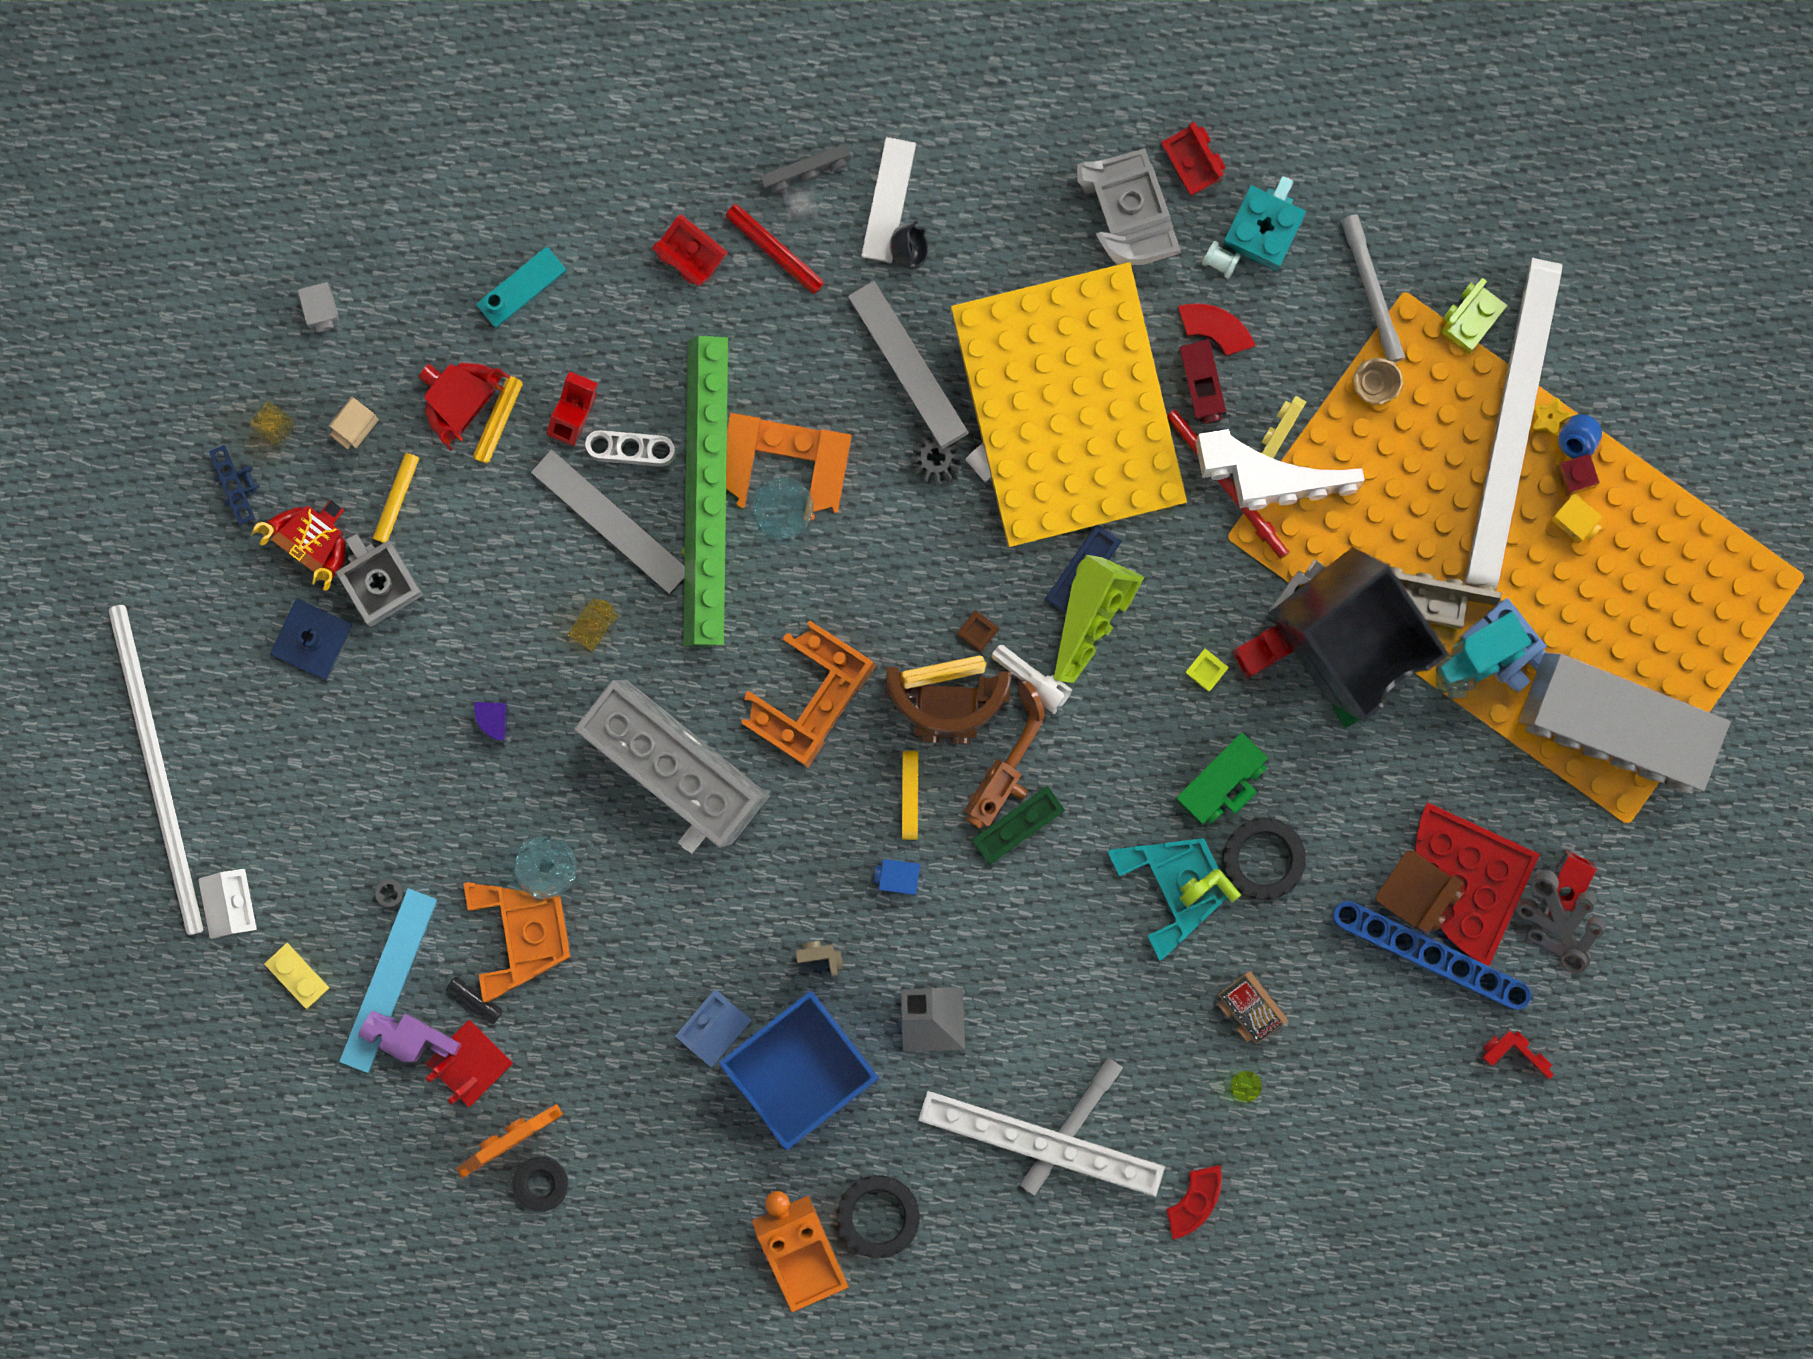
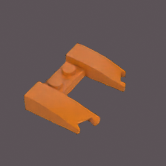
[726,413,852,521]
[741,621,877,768]

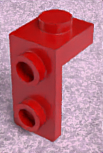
[1481,1031,1554,1079]

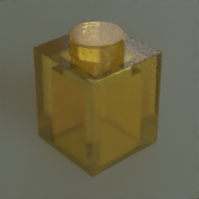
[249,400,296,447]

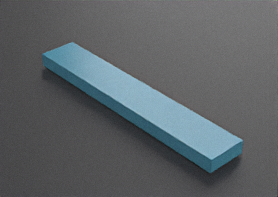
[339,888,437,1073]

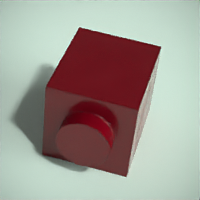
[1556,454,1600,497]

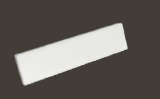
[861,137,916,263]

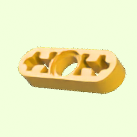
[902,750,918,840]

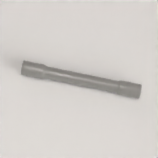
[1341,215,1405,363]
[1020,1057,1123,1196]

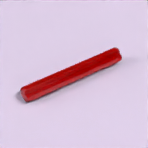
[726,204,824,294]

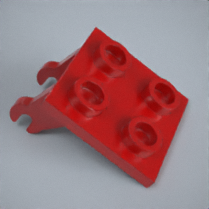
[425,1019,513,1107]

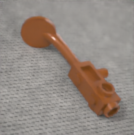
[964,680,1045,829]

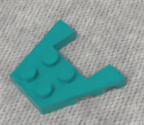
[1107,838,1227,961]

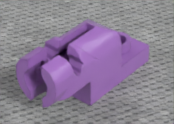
[358,1010,462,1062]

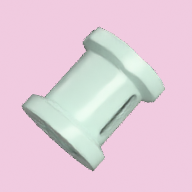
[1202,240,1241,279]

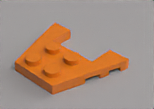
[463,882,571,1003]

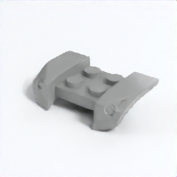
[1077,148,1181,265]

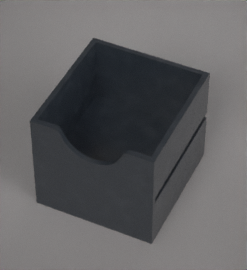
[1268,547,1449,722]

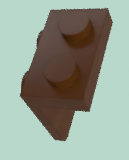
[1376,850,1464,935]

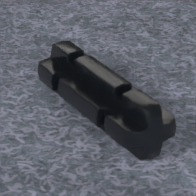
[446,977,503,1024]

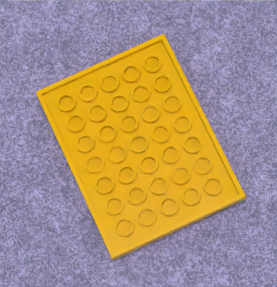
[950,262,1187,547]

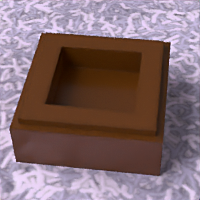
[957,610,1000,653]

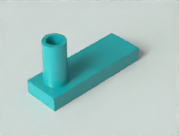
[476,246,567,329]

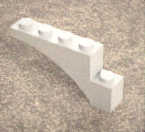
[1196,429,1364,510]

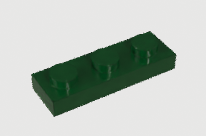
[972,785,1066,865]

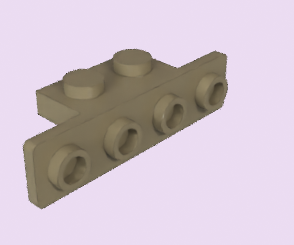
[1391,567,1502,629]

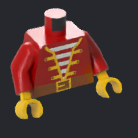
[251,500,346,591]

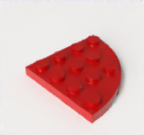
[1415,802,1540,966]

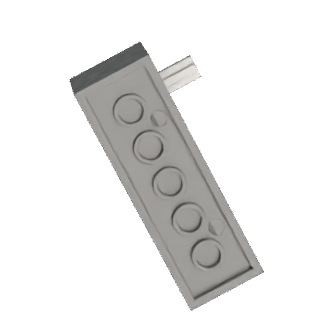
[574,680,770,854]

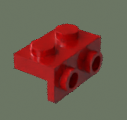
[1161,122,1226,197]
[652,214,728,286]

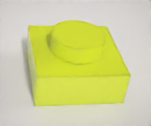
[1185,649,1229,692]

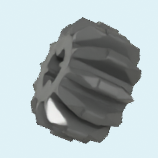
[910,434,962,486]

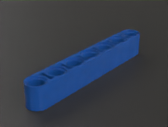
[1332,901,1531,1010]

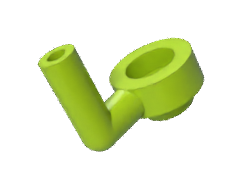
[1179,869,1241,908]

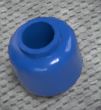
[1558,414,1602,459]

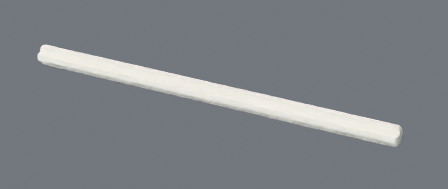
[108,605,203,935]

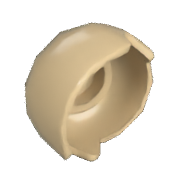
[1353,358,1403,405]

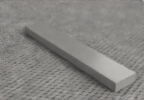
[848,281,968,449]
[531,449,685,594]

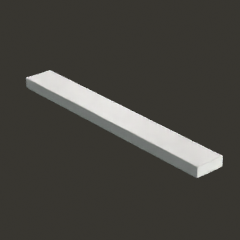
[918,1091,1165,1197]

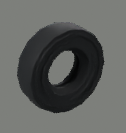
[513,1156,568,1212]

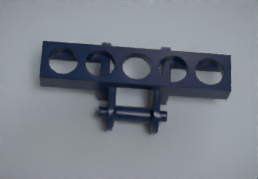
[209,445,260,526]

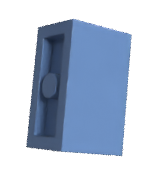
[675,989,752,1067]

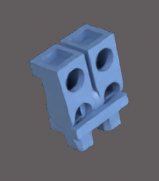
[1459,598,1546,693]

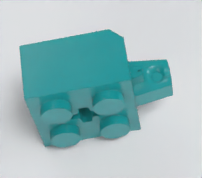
[1223,176,1307,272]
[1439,611,1532,684]

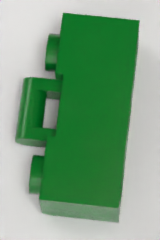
[1175,732,1268,825]

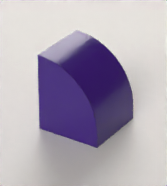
[474,702,508,742]

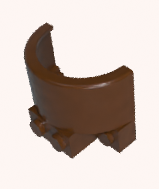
[885,666,1012,745]

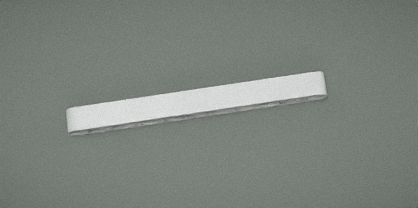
[1465,258,1562,591]

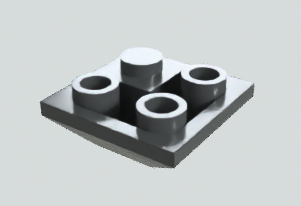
[901,988,965,1052]

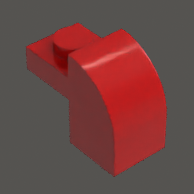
[546,371,598,446]
[1232,626,1294,679]

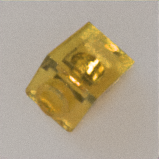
[568,598,620,652]

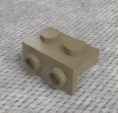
[796,941,844,977]

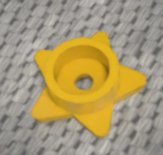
[1533,398,1571,436]

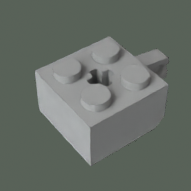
[336,534,423,627]

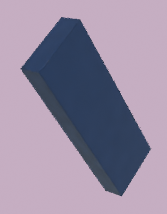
[1044,525,1122,614]

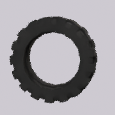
[1223,817,1306,900]
[837,1175,920,1259]

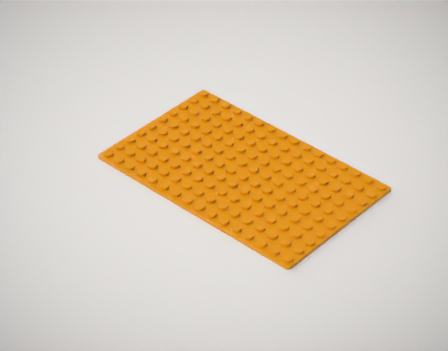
[1228,292,1804,823]

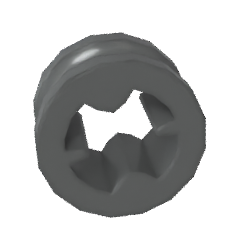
[375,879,404,908]

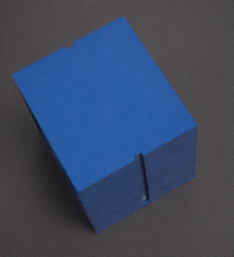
[719,991,879,1150]

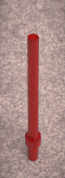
[1167,409,1290,560]

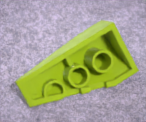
[1054,555,1144,683]

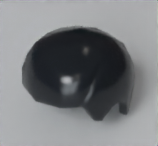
[889,221,929,270]

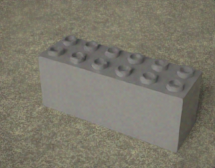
[1518,652,1731,794]

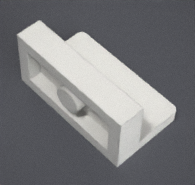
[199,869,257,939]

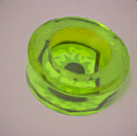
[1230,1071,1262,1102]

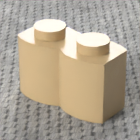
[328,396,379,450]

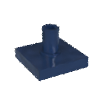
[270,598,353,680]

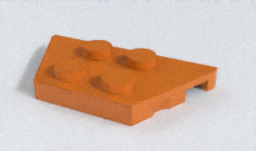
[456,1104,564,1179]

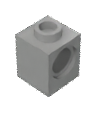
[298,282,340,332]

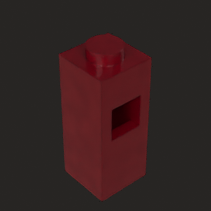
[1179,339,1226,424]

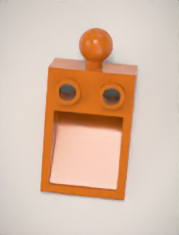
[752,1191,849,1312]

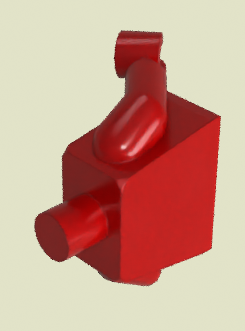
[418,362,510,451]

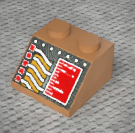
[1217,971,1289,1044]

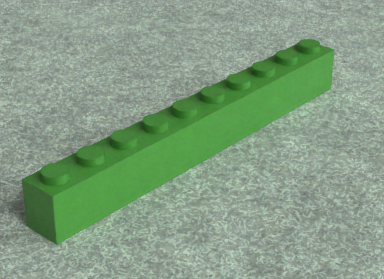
[683,336,728,648]

